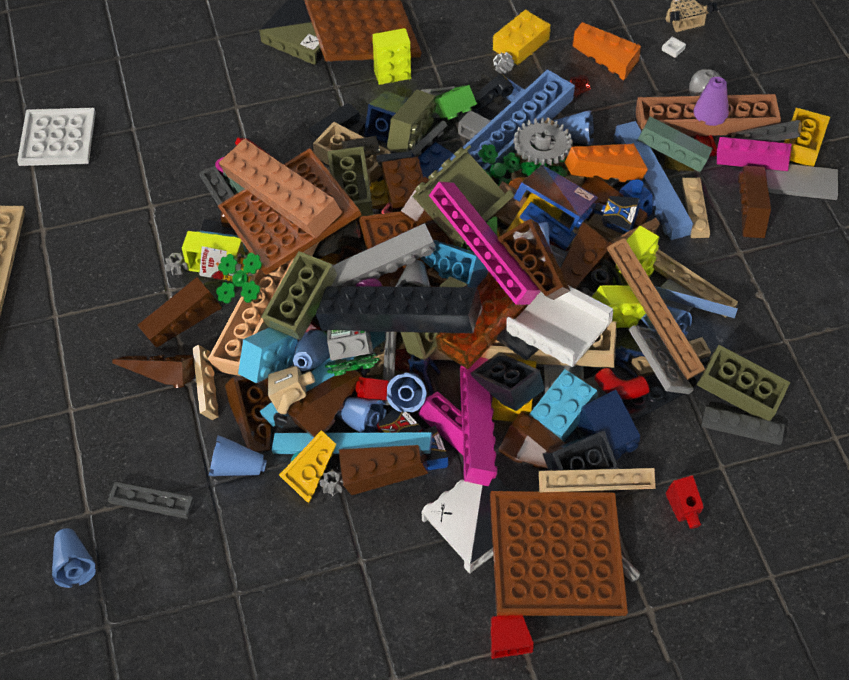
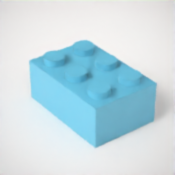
[238,327,298,383]
[529,369,598,442]

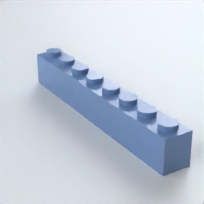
[613,121,693,240]

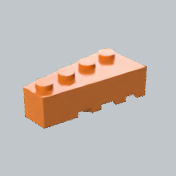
[573,22,641,80]
[565,144,648,182]

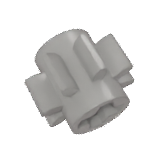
[493,52,514,73]
[165,253,188,275]
[319,469,343,496]

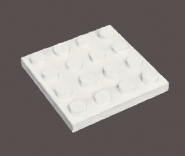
[17,108,96,166]

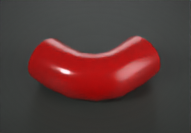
[594,368,649,400]

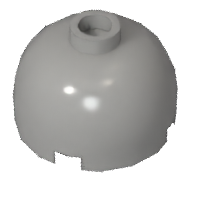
[689,69,722,96]

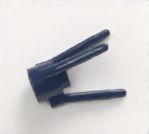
[615,345,645,378]
[408,355,441,395]

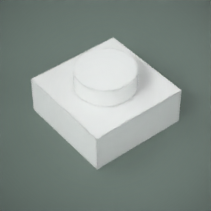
[662,37,686,58]

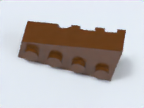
[560,222,612,290]

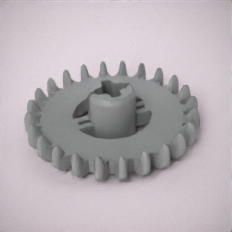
[513,118,572,165]

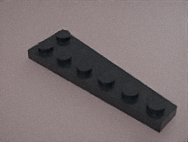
[622,356,711,421]

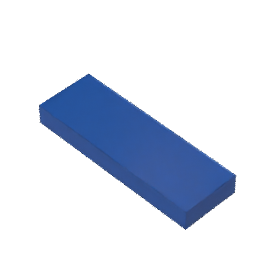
[519,202,577,250]

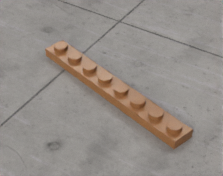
[607,238,705,380]

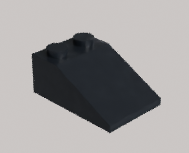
[471,352,544,411]
[542,430,618,471]

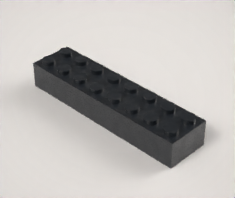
[316,286,482,333]

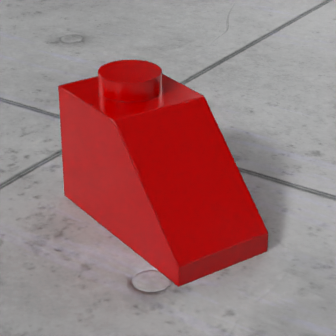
[356,377,389,400]

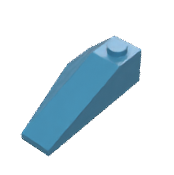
[421,240,488,287]

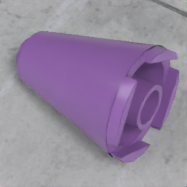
[694,77,729,126]

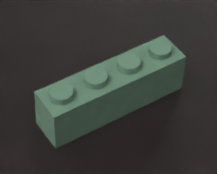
[638,117,712,172]

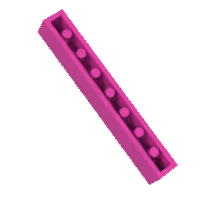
[429,181,541,305]
[460,354,497,486]

